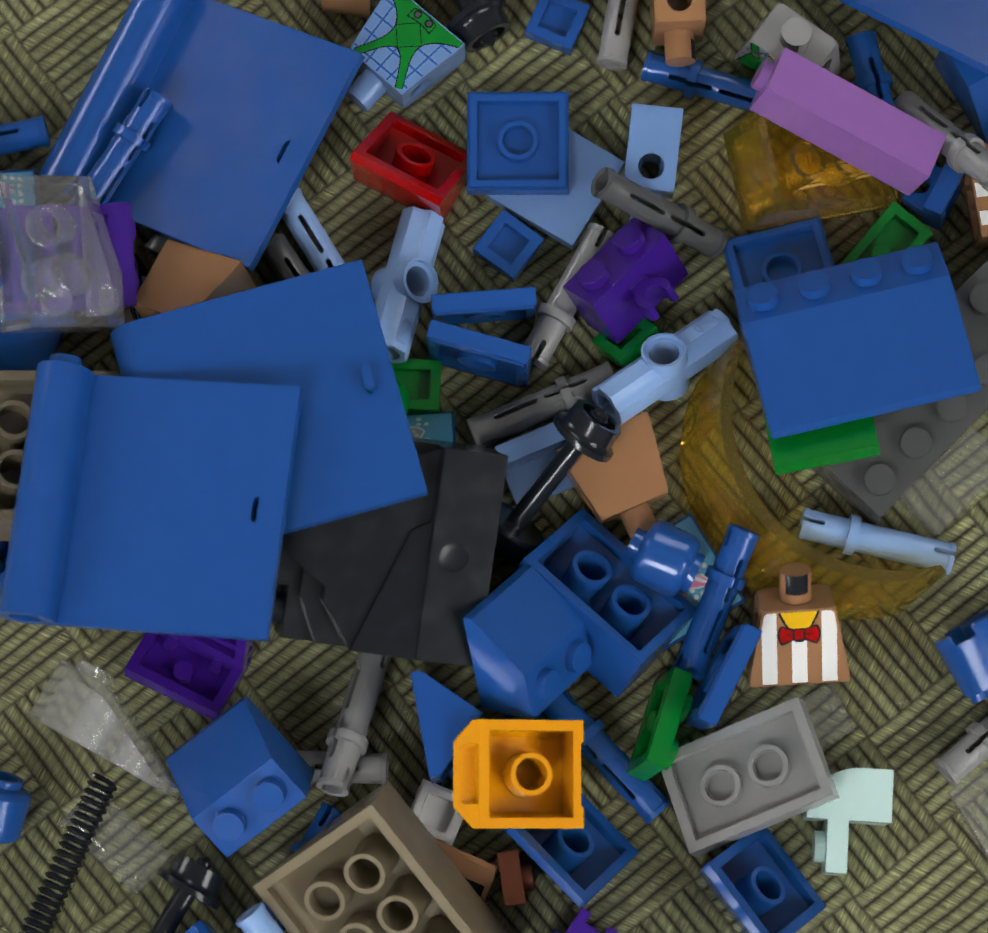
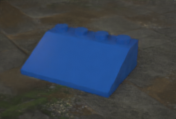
[733,242,981,440]

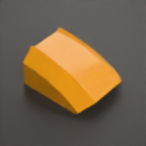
[453,719,584,829]

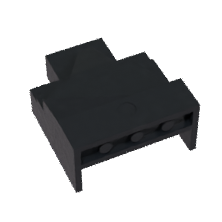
[272,437,508,667]

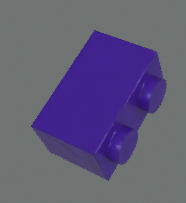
[563,217,689,344]

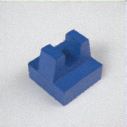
[902,163,964,231]

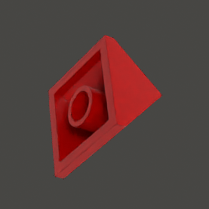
[350,111,467,222]

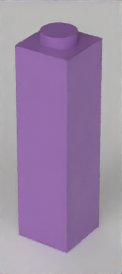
[749,47,947,196]

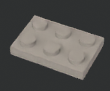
[661,697,840,857]

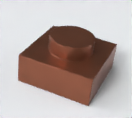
[497,850,535,908]

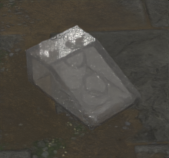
[0,174,125,333]
[29,658,182,801]

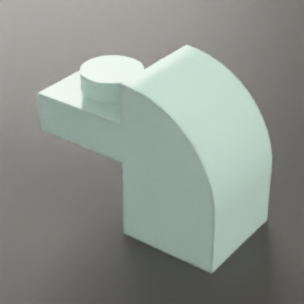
[802,768,894,876]

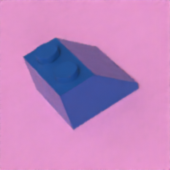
[463,564,592,720]
[166,695,315,858]

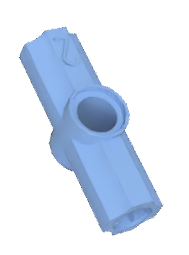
[371,206,445,363]
[591,308,738,425]

